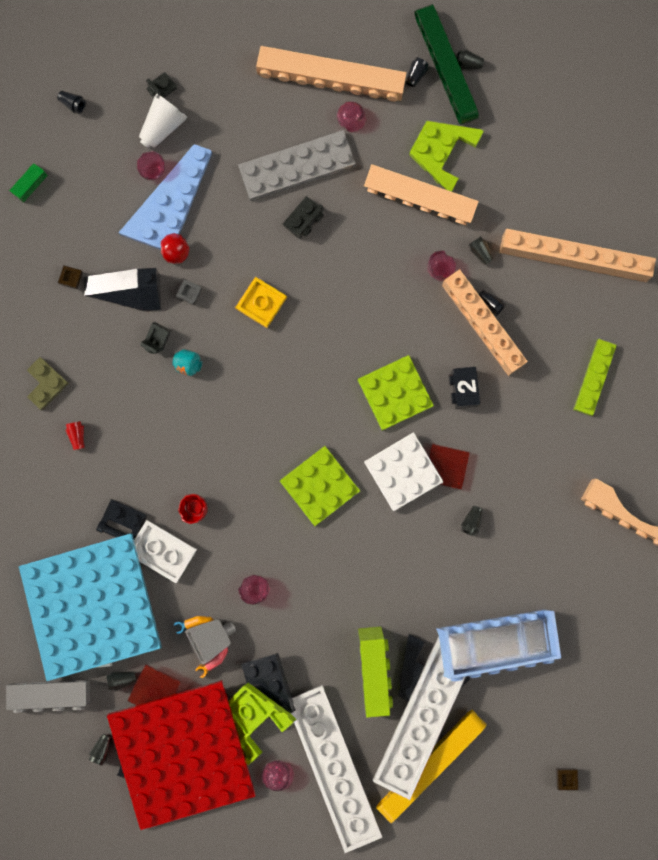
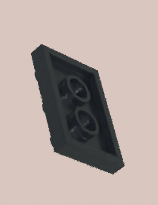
[241,653,296,719]

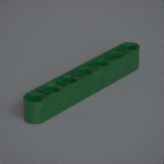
[414,4,479,125]

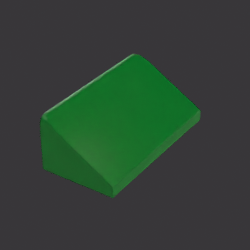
[9,163,48,203]

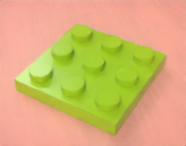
[357,355,434,431]
[280,446,360,526]

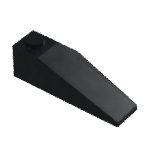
[84,268,161,311]

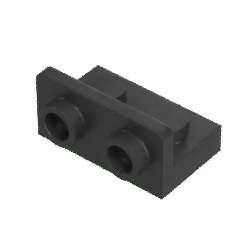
[283,196,324,239]

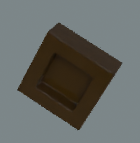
[58,265,83,289]
[556,768,578,790]

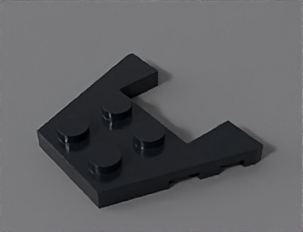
[398,634,471,702]

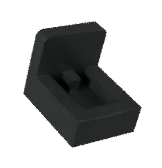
[140,322,171,354]

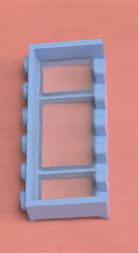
[436,609,561,681]

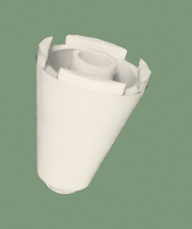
[139,94,187,148]

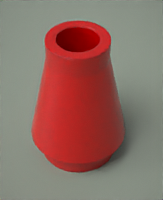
[65,421,85,450]

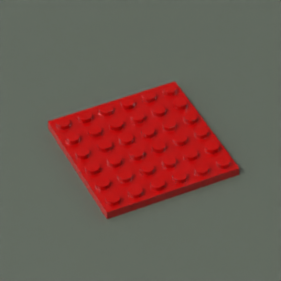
[107,680,256,830]

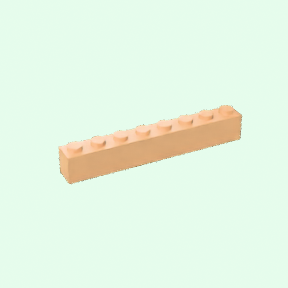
[256,46,407,102]
[499,229,656,282]

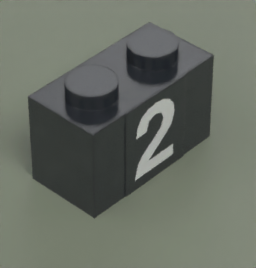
[448,366,480,409]

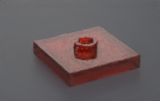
[429,444,470,490]
[127,664,181,705]

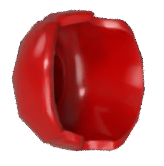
[161,233,189,264]
[178,494,208,524]

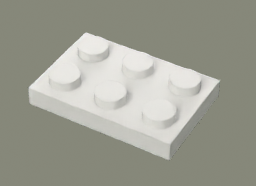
[134,520,197,583]

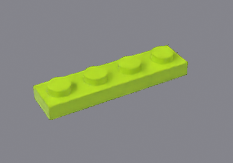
[573,339,617,416]

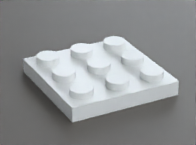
[364,432,443,512]

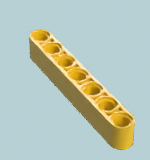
[376,710,487,823]

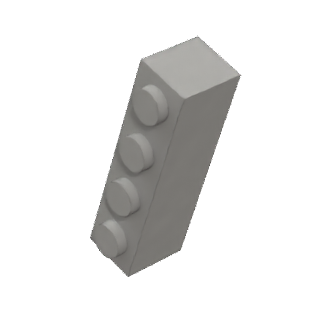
[6,679,90,713]

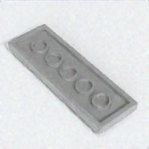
[238,130,355,201]

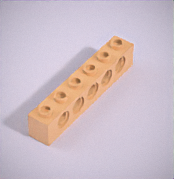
[442,269,528,376]

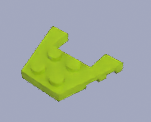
[409,121,484,192]
[229,683,297,765]

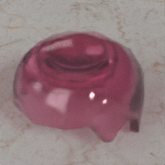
[337,102,366,132]
[137,151,165,181]
[427,250,456,281]
[238,575,270,605]
[262,760,294,792]

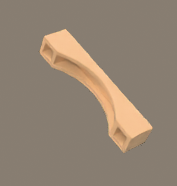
[581,479,658,546]

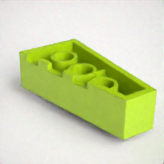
[358,626,393,718]

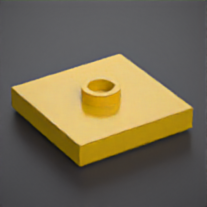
[235,276,287,328]

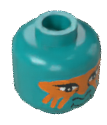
[172,349,202,376]

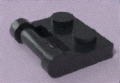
[96,499,147,540]

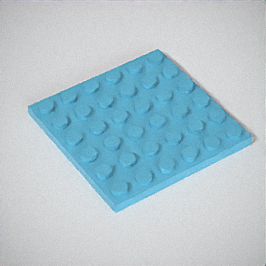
[19,534,162,681]

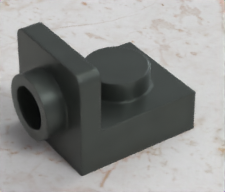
[146,72,177,98]

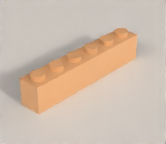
[364,164,479,225]

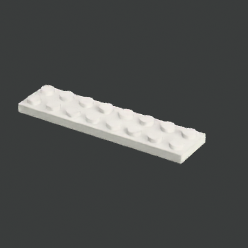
[373,637,477,800]
[291,685,382,853]

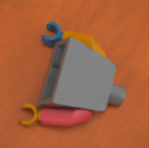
[174,616,236,678]

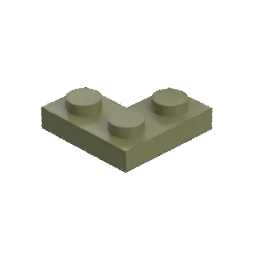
[27,357,69,411]

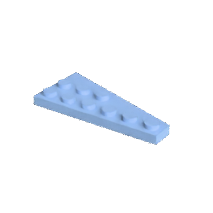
[119,144,212,250]

